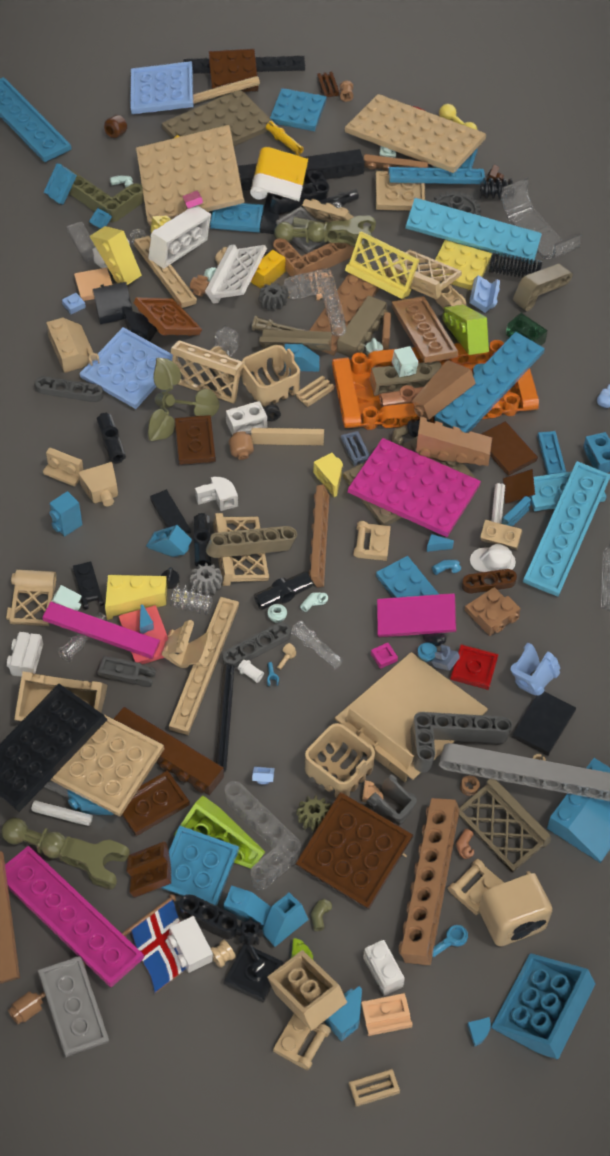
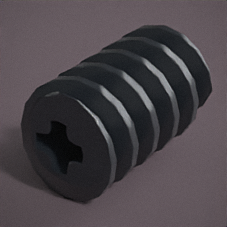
[480,178,514,199]

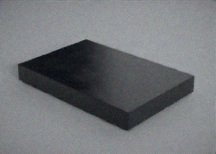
[512,691,576,756]

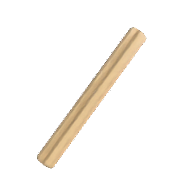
[193,76,260,104]

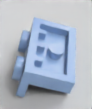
[469,275,500,313]

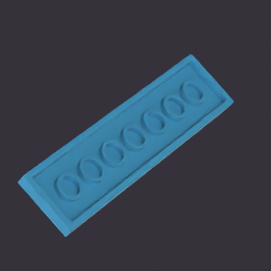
[0,77,71,162]
[434,332,545,433]

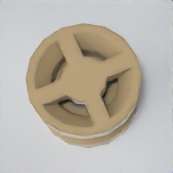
[210,940,236,968]

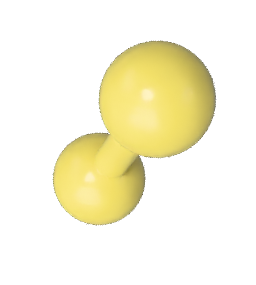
[439,104,478,130]

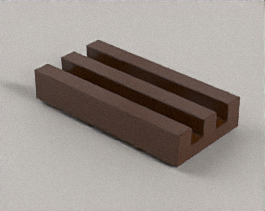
[317,72,339,97]

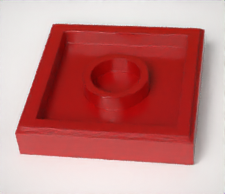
[450,644,499,690]

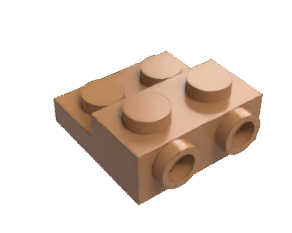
[465,587,521,636]

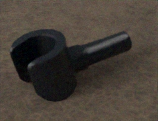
[248,945,266,976]

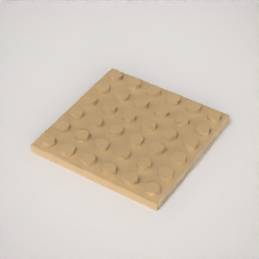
[136,125,245,226]

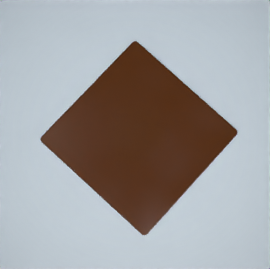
[503,469,535,504]

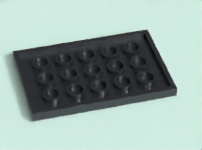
[0,683,108,812]

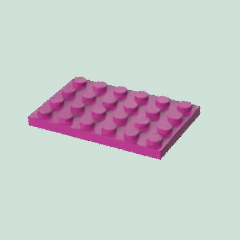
[348,438,481,537]

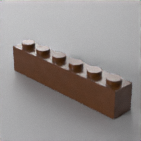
[114,707,224,796]

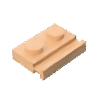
[361,993,413,1036]

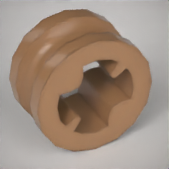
[460,775,480,796]

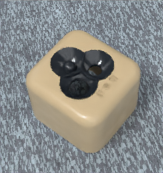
[479,871,552,946]

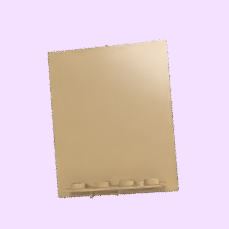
[335,652,488,782]

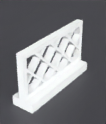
[205,245,267,304]

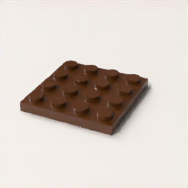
[296,792,413,909]

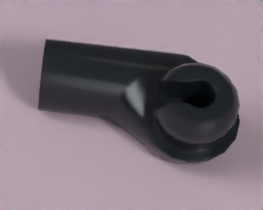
[422,633,446,646]

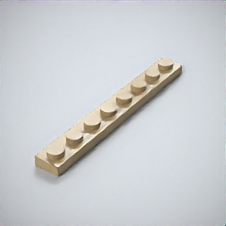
[169,597,239,735]

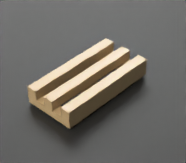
[296,375,334,407]
[349,1069,400,1107]

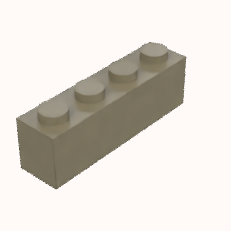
[337,295,388,358]

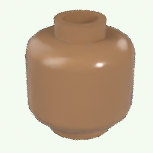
[229,431,254,460]

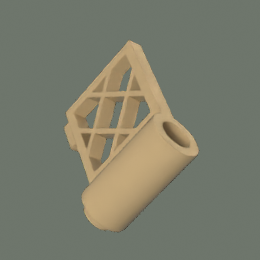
[6,570,56,626]

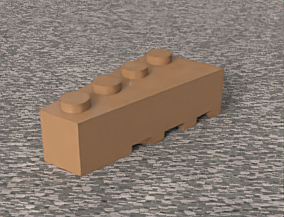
[416,417,492,466]

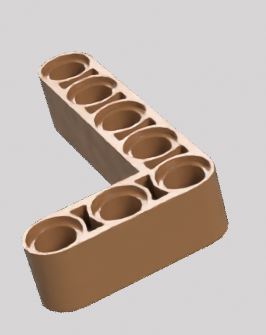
[273,238,360,281]

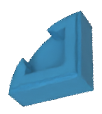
[467,1017,491,1046]

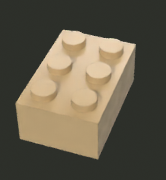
[267,950,347,1031]

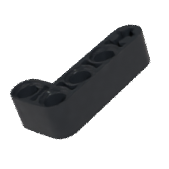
[269,170,330,214]

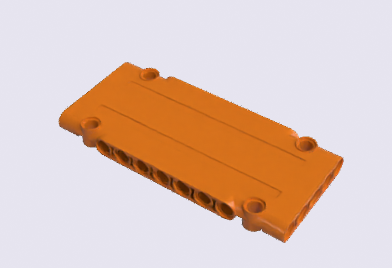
[332,340,539,430]

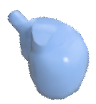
[597,384,610,408]

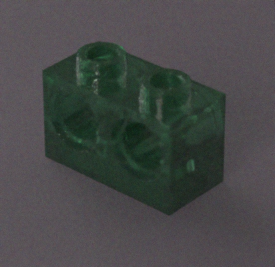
[506,313,548,346]

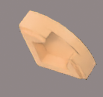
[362,780,383,802]

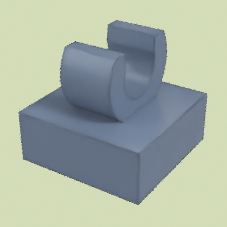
[432,645,460,671]

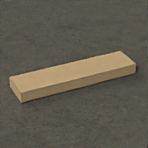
[251,428,324,445]

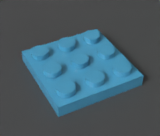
[270,88,326,131]
[161,826,239,906]

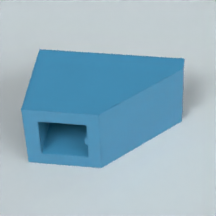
[262,893,309,947]
[324,986,362,1042]

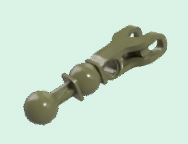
[274,216,376,247]
[1,817,130,889]

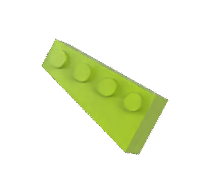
[442,304,489,355]

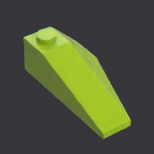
[174,796,265,869]

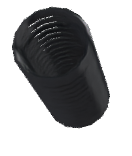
[489,251,542,278]

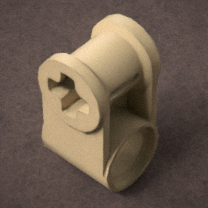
[435,283,466,309]

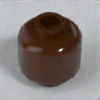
[104,115,127,138]

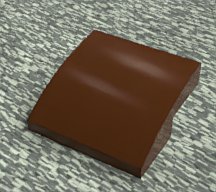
[127,841,172,898]

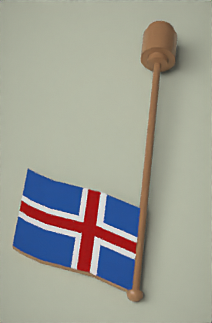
[8,894,186,1025]

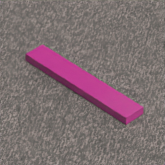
[43,602,160,659]

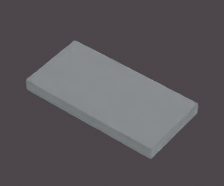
[38,956,109,1057]

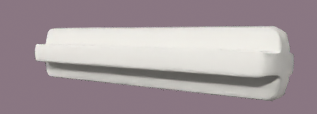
[491,483,505,524]
[31,801,93,826]

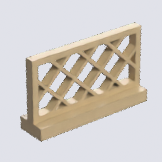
[383,249,462,299]
[171,340,244,403]
[213,513,269,586]

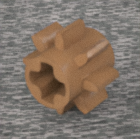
[190,275,210,296]

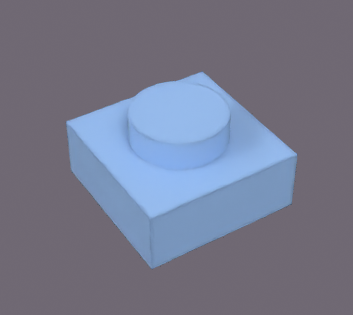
[62,293,86,314]
[252,767,275,784]

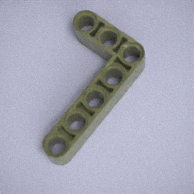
[69,169,144,222]

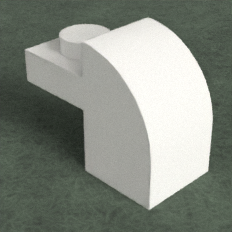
[195,477,238,511]

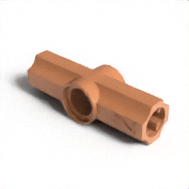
[379,385,424,408]

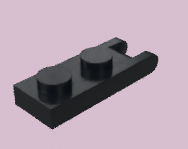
[73,561,104,610]

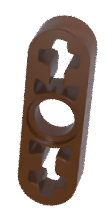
[462,569,517,594]

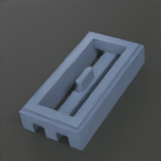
[341,431,370,466]

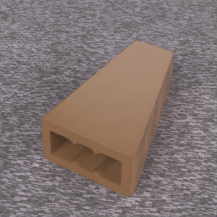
[412,361,476,420]

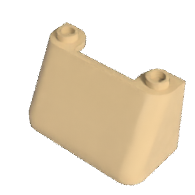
[14,671,107,722]

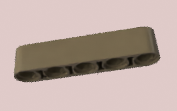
[206,526,297,558]

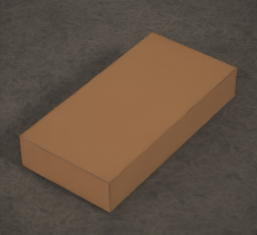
[382,312,391,350]

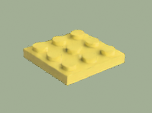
[428,240,492,290]

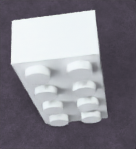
[149,205,211,269]

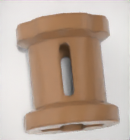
[340,81,353,102]

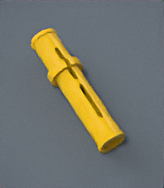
[265,121,304,156]

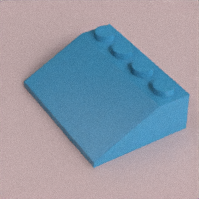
[547,758,610,863]
[492,953,595,1059]

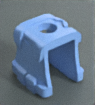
[511,643,560,696]

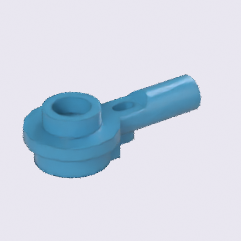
[432,925,468,958]

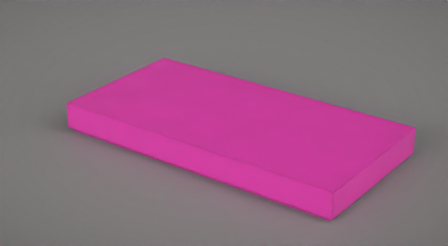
[377,593,456,637]

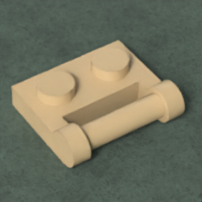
[353,521,391,561]
[448,859,504,916]
[273,1013,331,1070]

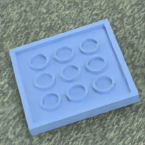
[131,61,193,114]
[79,327,179,409]

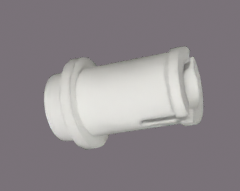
[238,660,264,683]

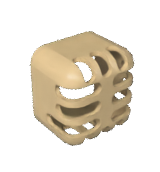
[242,345,300,407]
[305,723,375,798]

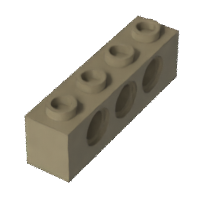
[370,361,442,396]

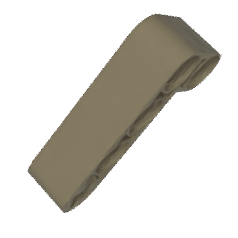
[513,264,573,311]

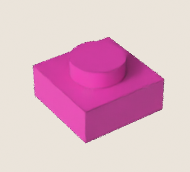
[371,643,398,669]

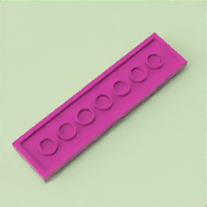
[5,846,144,988]

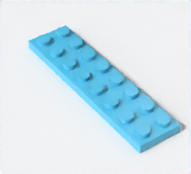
[406,198,542,264]
[523,461,610,597]

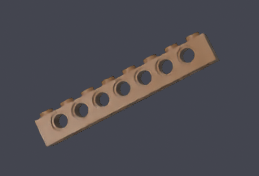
[399,798,460,965]

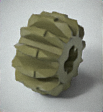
[296,795,331,832]

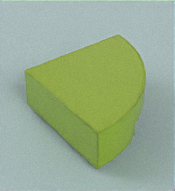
[291,938,313,960]

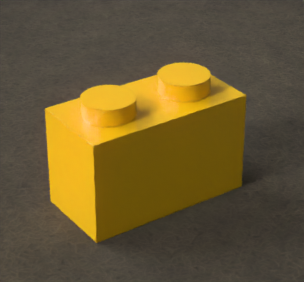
[251,250,286,288]

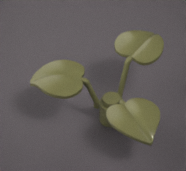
[148,358,220,441]

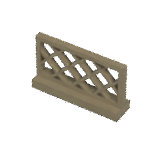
[459,779,551,872]

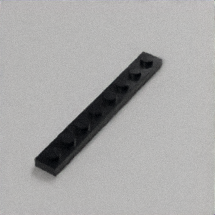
[183,56,305,74]

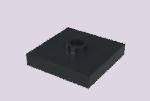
[224,944,283,1003]

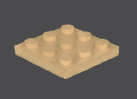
[376,171,425,210]

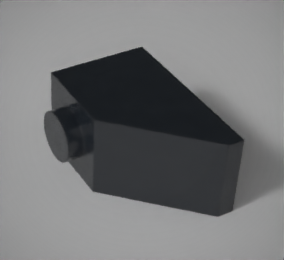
[124,308,157,342]

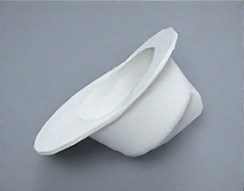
[470,544,516,572]

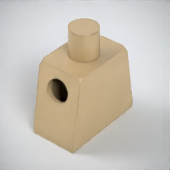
[78,462,118,506]

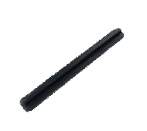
[216,664,234,772]

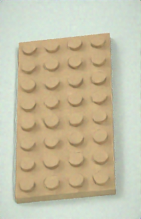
[345,94,486,173]

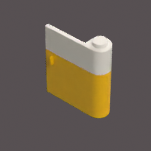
[250,147,308,201]

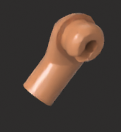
[456,829,474,859]

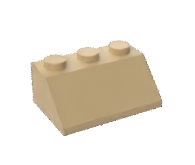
[46,318,93,373]

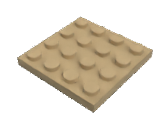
[51,714,164,817]

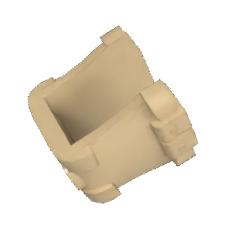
[162,620,212,668]

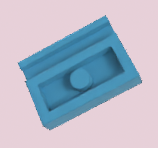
[44,163,77,204]

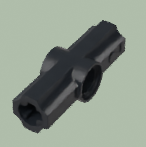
[96,412,126,464]
[194,513,211,567]
[254,571,313,610]

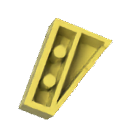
[89,226,142,285]
[105,575,167,620]

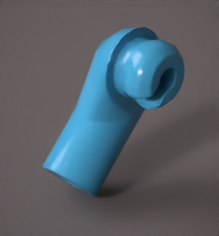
[432,560,461,575]

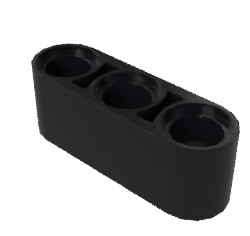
[179,894,238,940]

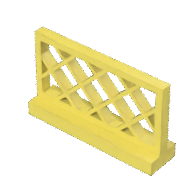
[345,232,419,299]

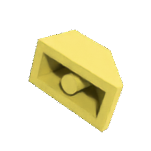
[313,453,343,497]

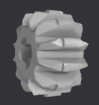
[190,563,223,596]

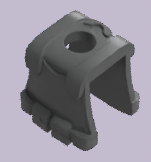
[365,774,417,826]

